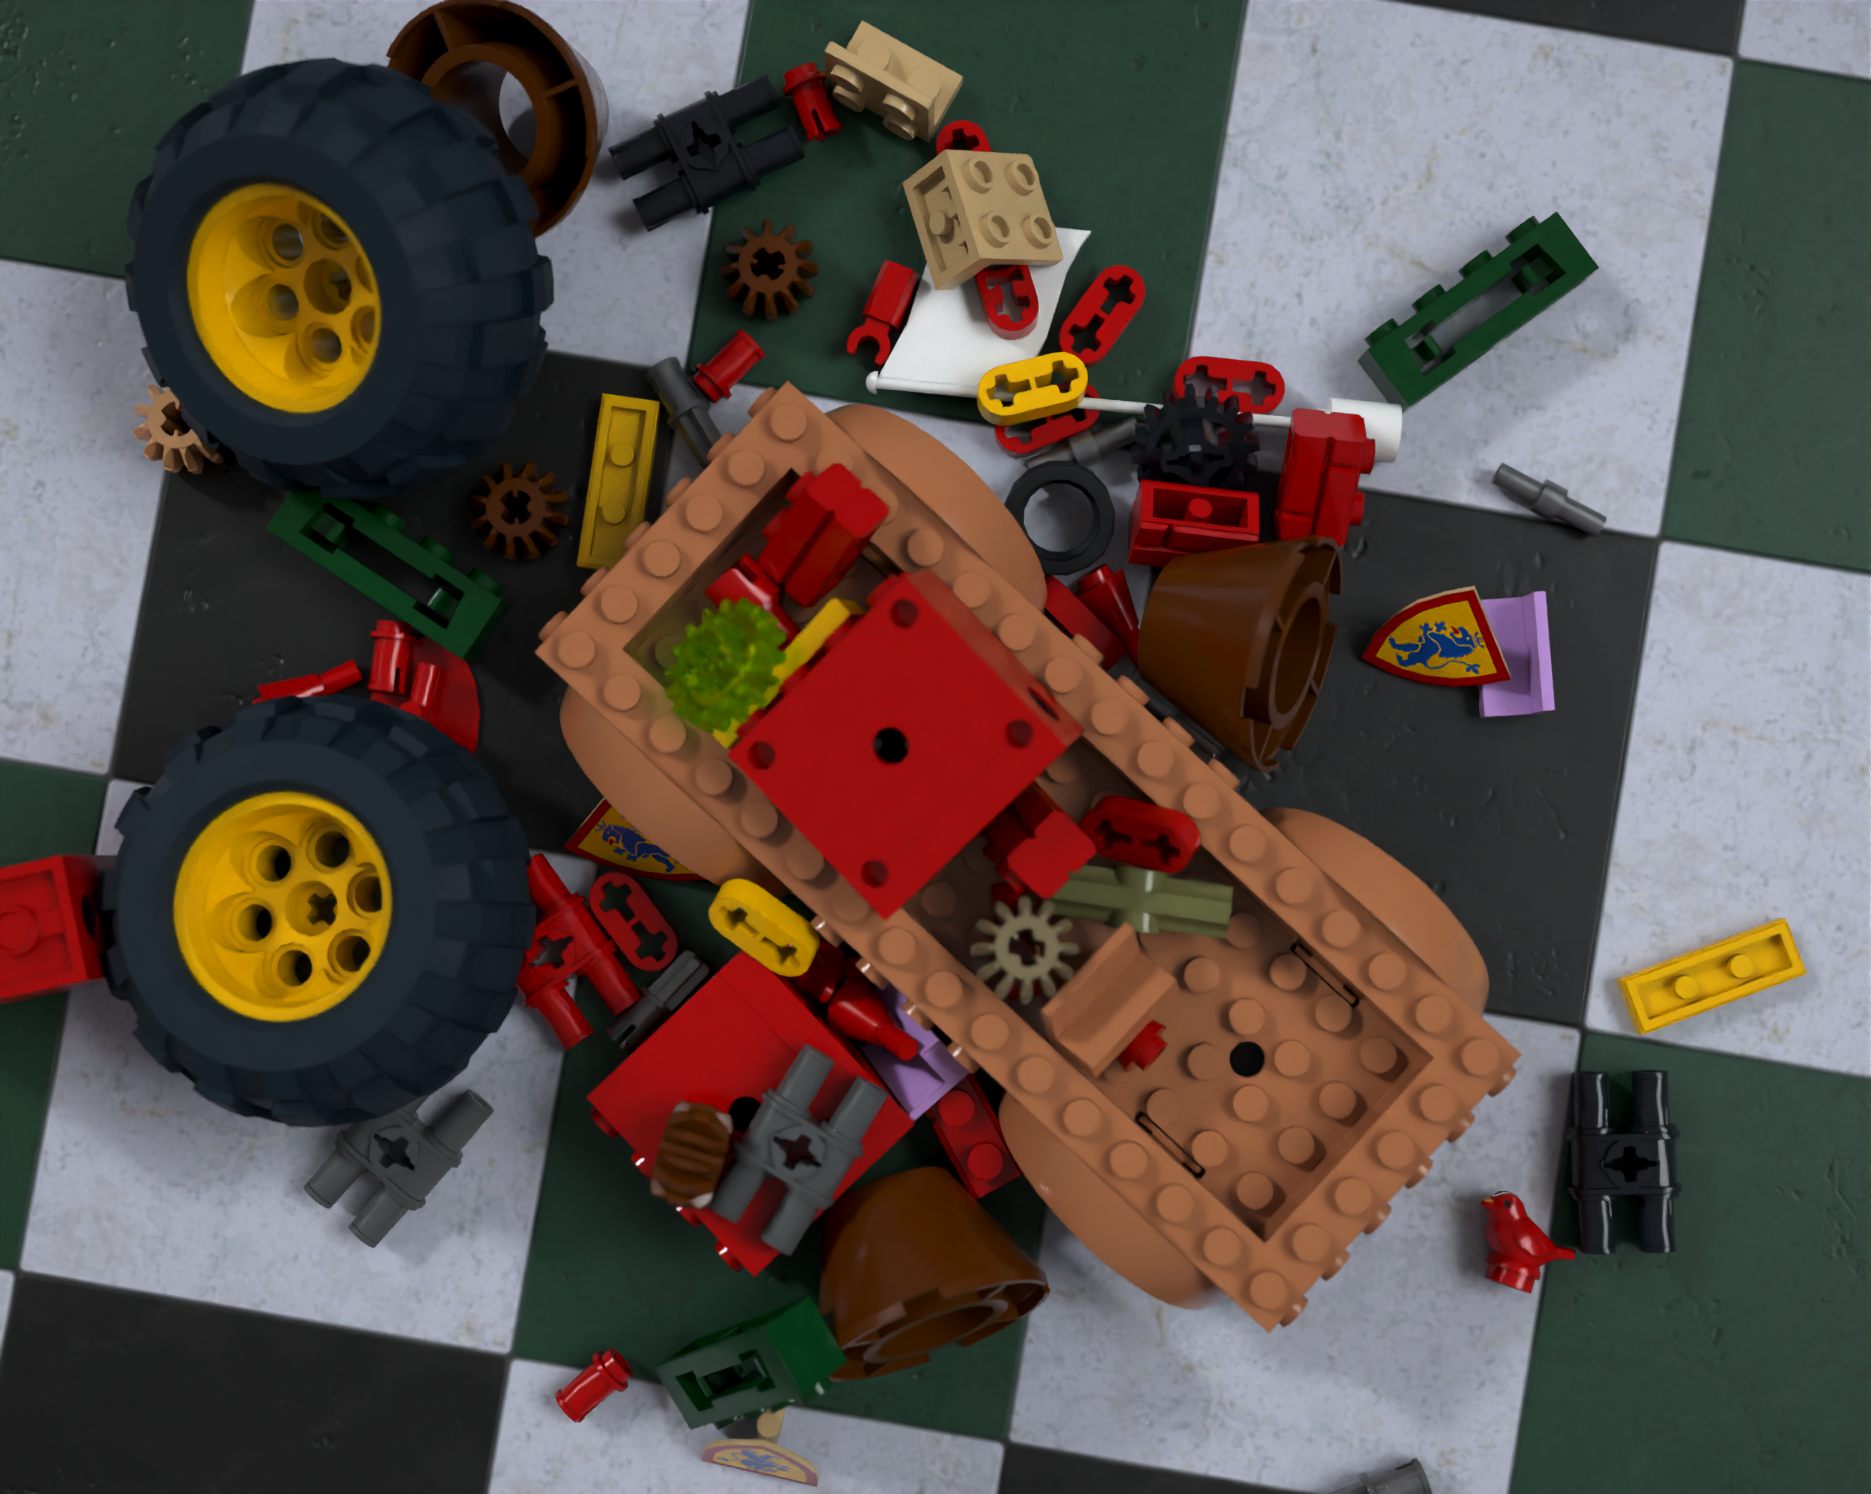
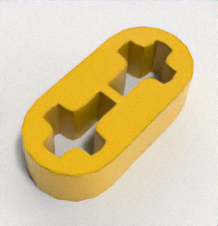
[977,352,1088,426]
[709,879,820,977]

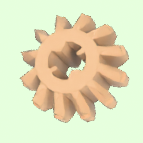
[132,384,224,474]

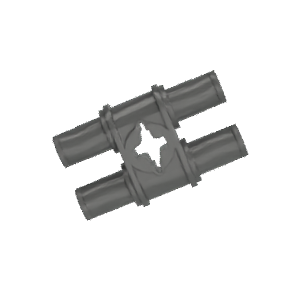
[708,1043,888,1255]
[304,1089,494,1248]

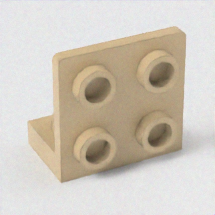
[824,20,963,143]
[902,149,1063,290]

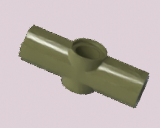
[1042,864,1233,939]

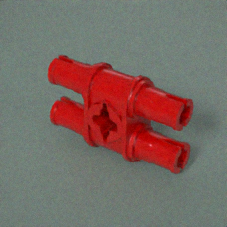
[515,853,641,1051]

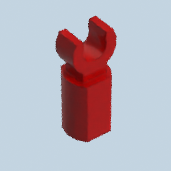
[847,260,920,370]

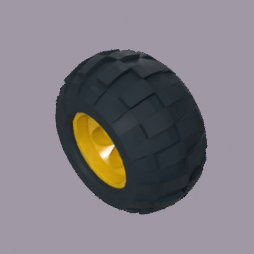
[124,58,554,499]
[95,693,536,1127]

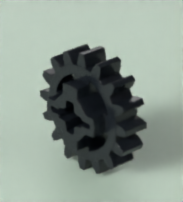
[1131,383,1260,491]

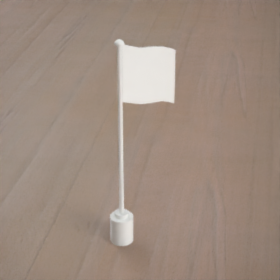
[866,227,1402,463]

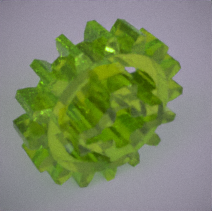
[665,598,787,733]

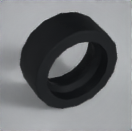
[1004,461,1115,575]

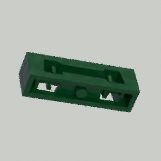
[1358,211,1599,414]
[265,488,512,664]
[654,1295,848,1430]

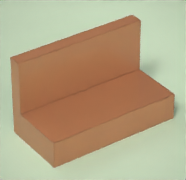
[1040,922,1179,1079]

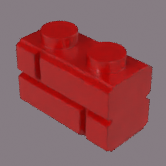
[1273,408,1376,547]
[758,463,889,608]
[1127,479,1259,567]
[981,780,1096,899]
[925,1071,1024,1200]

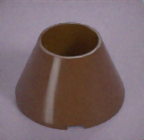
[386,0,609,239]
[1137,534,1343,773]
[819,1167,1051,1382]

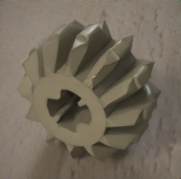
[970,895,1079,1004]

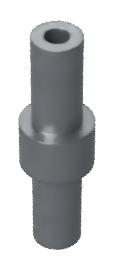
[1026,416,1137,469]
[1491,462,1607,537]

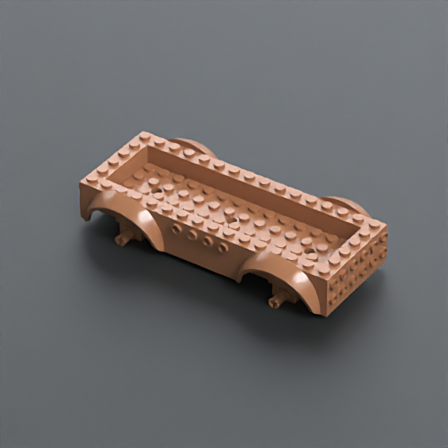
[535,381,1522,1333]

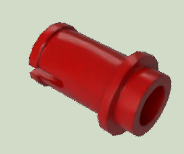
[783,62,843,143]
[690,329,766,404]
[367,620,417,696]
[555,1348,633,1423]

